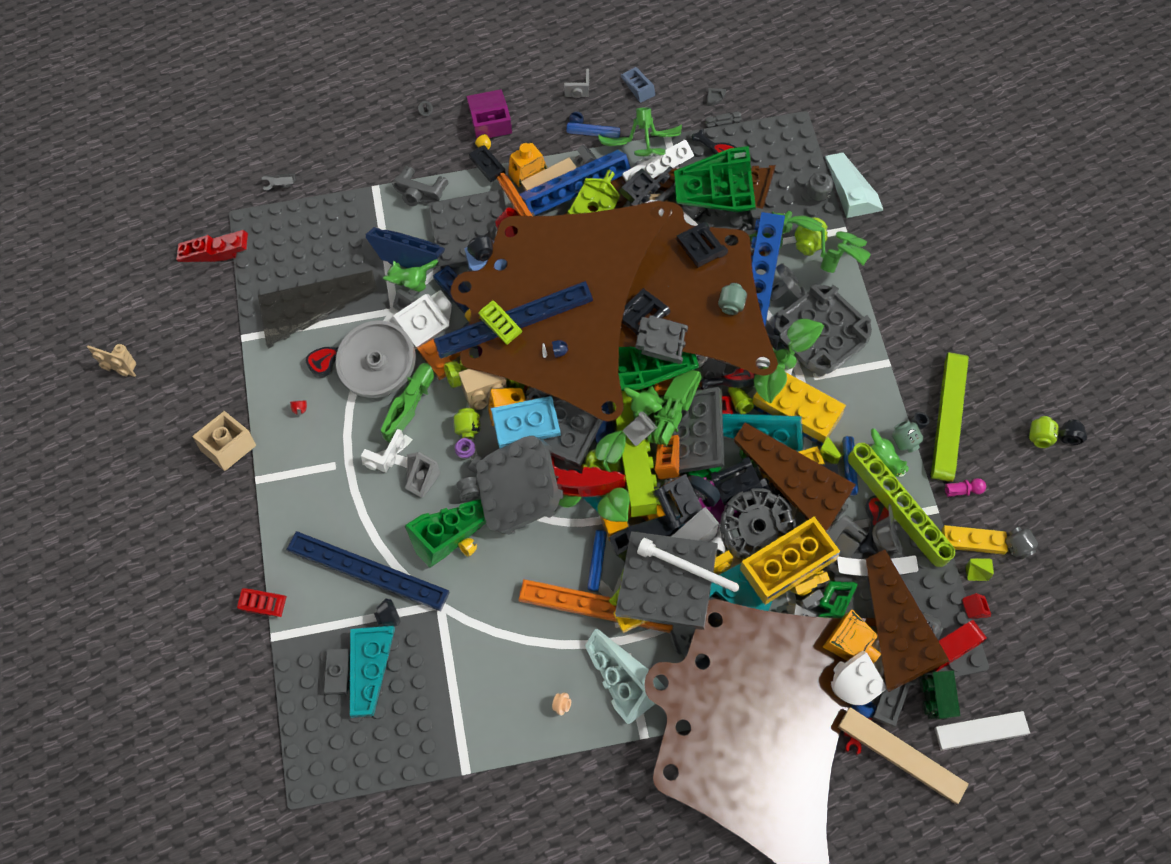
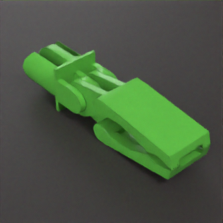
[381,363,434,442]
[648,370,702,446]

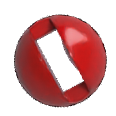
[290,400,307,415]

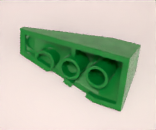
[405,499,486,568]

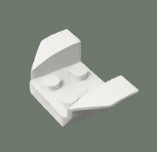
[390,290,452,349]

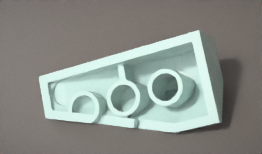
[825,153,883,218]
[585,629,666,724]

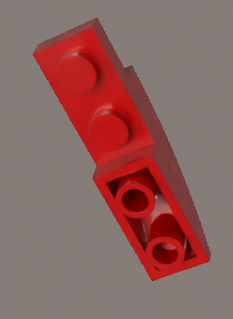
[176,230,248,262]
[553,466,627,497]

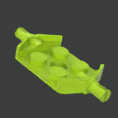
[567,170,620,214]

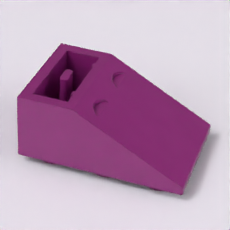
[467,89,512,139]

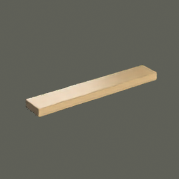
[838,707,968,804]

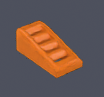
[655,435,679,479]

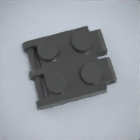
[696,208,752,245]
[635,315,688,364]

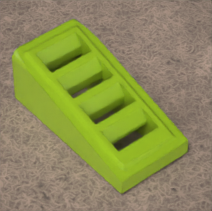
[478,300,522,345]

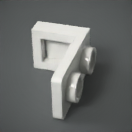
[361,429,405,472]

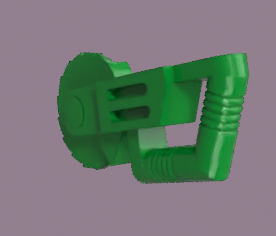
[818,581,858,618]

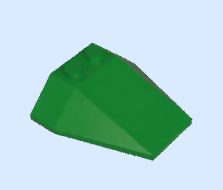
[674,146,756,212]
[618,347,699,391]

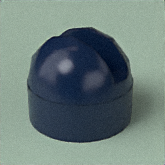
[569,111,584,124]
[552,340,568,358]

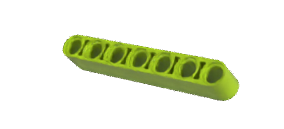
[931,352,969,482]
[848,443,955,567]

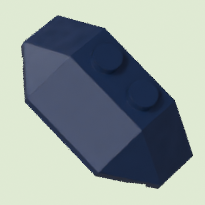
[366,227,445,269]

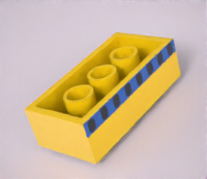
[753,373,846,446]
[740,517,840,605]

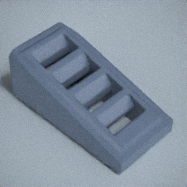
[621,67,655,103]

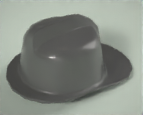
[872,504,902,555]

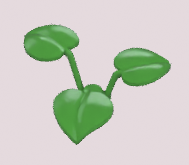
[599,107,682,157]
[787,216,870,273]
[754,319,824,403]
[558,431,630,522]

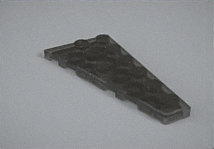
[258,270,377,349]

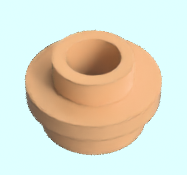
[552,692,571,715]

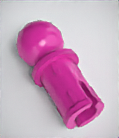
[945,478,986,497]

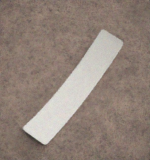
[837,555,918,576]

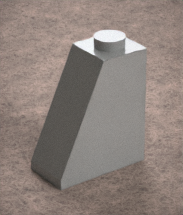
[671,507,719,542]

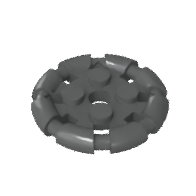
[720,488,796,559]

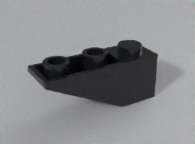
[609,516,679,562]

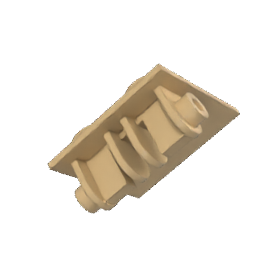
[87,344,136,377]

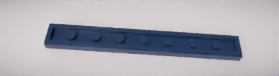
[434,281,593,359]
[286,531,450,612]

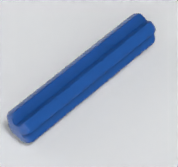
[566,122,621,138]
[842,436,858,495]
[587,530,607,592]

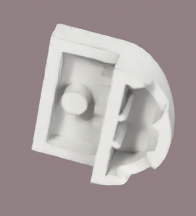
[831,650,887,705]

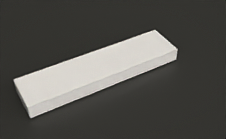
[934,711,1030,751]

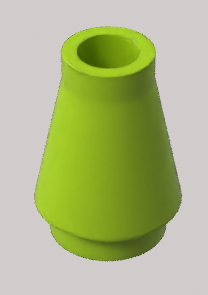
[728,387,754,414]

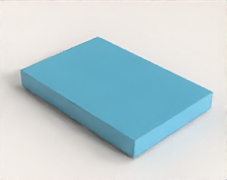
[491,396,561,448]

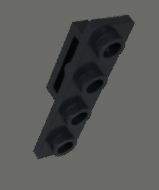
[619,166,673,206]

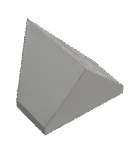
[405,452,441,498]

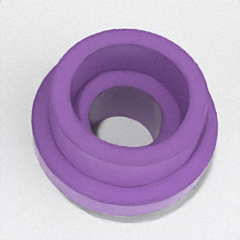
[455,438,475,458]

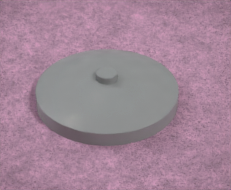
[336,320,416,398]

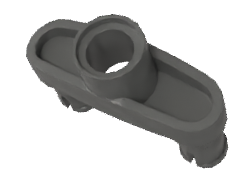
[392,166,449,206]
[826,515,868,575]

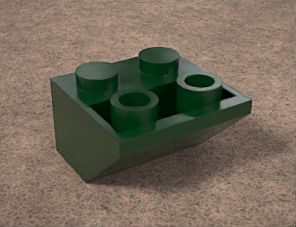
[920,671,961,719]

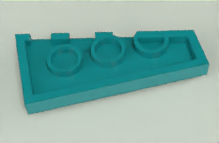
[722,414,803,452]
[350,626,395,718]

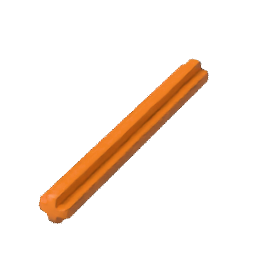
[497,173,533,216]

